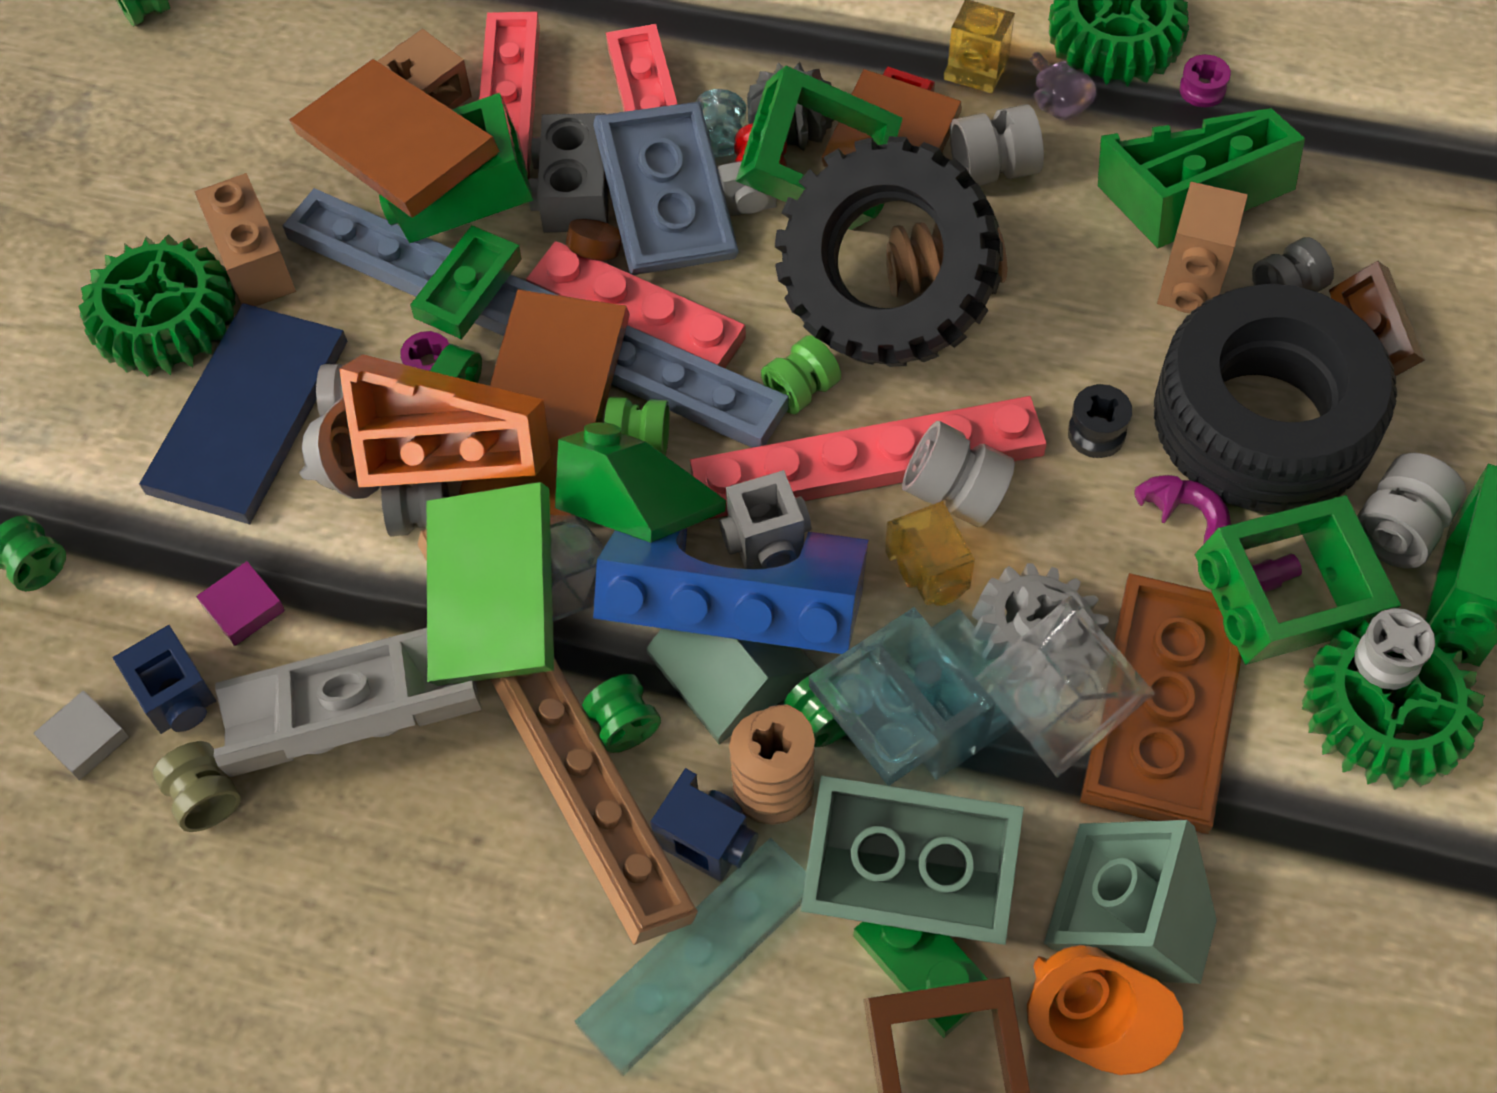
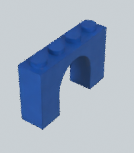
[593,528,869,655]

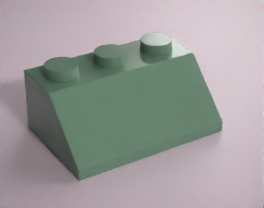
[801,775,1024,945]

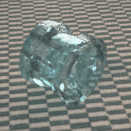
[696,89,747,157]

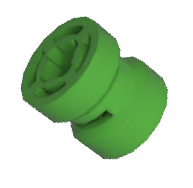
[761,335,841,415]
[604,396,670,456]

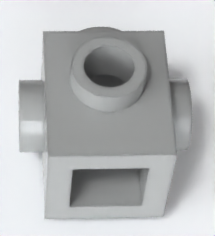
[719,470,812,569]

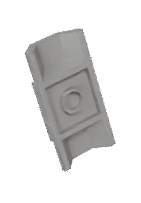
[214,628,482,777]

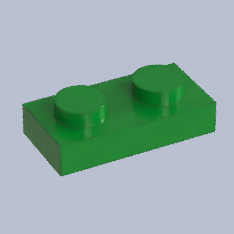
[410,225,522,340]
[853,922,989,1038]

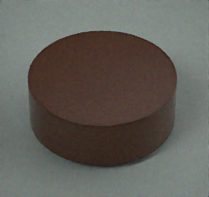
[566,219,622,261]

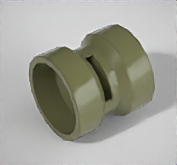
[153,741,241,832]

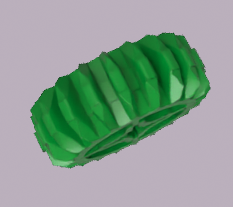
[1048,0,1189,87]
[78,234,236,377]
[1302,619,1485,790]

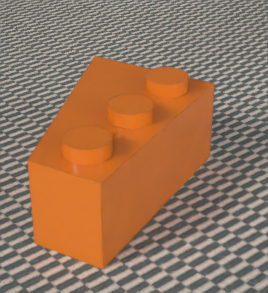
[339,354,551,487]

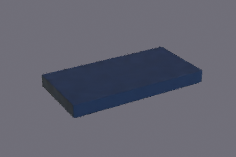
[139,303,348,525]

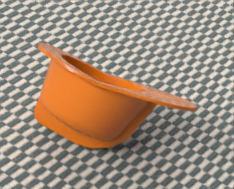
[1027,945,1184,1075]

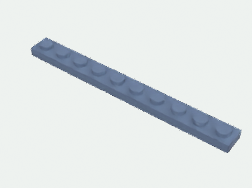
[282,188,789,448]

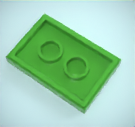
[426,482,554,686]

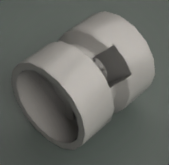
[950,104,1044,186]
[902,421,1015,527]
[1357,452,1467,568]

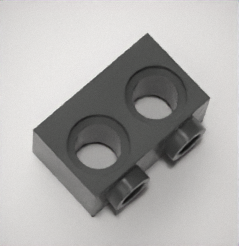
[529,113,609,233]

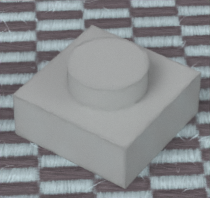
[718,161,777,216]

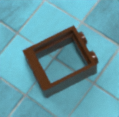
[863,977,1030,1093]

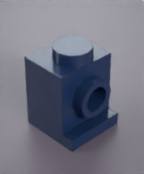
[112,625,217,734]
[650,768,759,882]

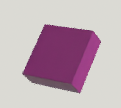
[196,561,285,646]

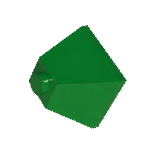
[555,422,726,543]

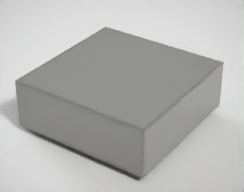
[33,690,129,781]

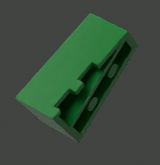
[1097,108,1305,249]

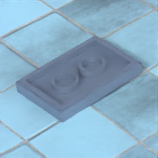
[593,101,739,275]

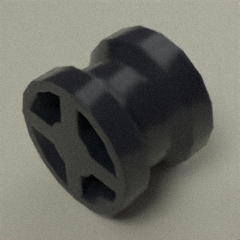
[1068,384,1132,458]

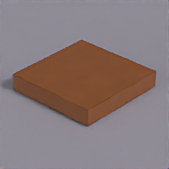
[821,69,962,167]

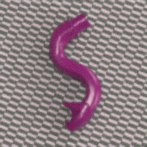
[1134,475,1302,593]

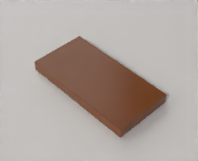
[289,59,500,218]
[458,289,630,525]
[1080,573,1242,834]

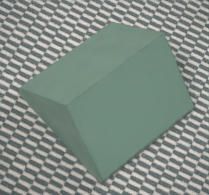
[646,628,819,744]

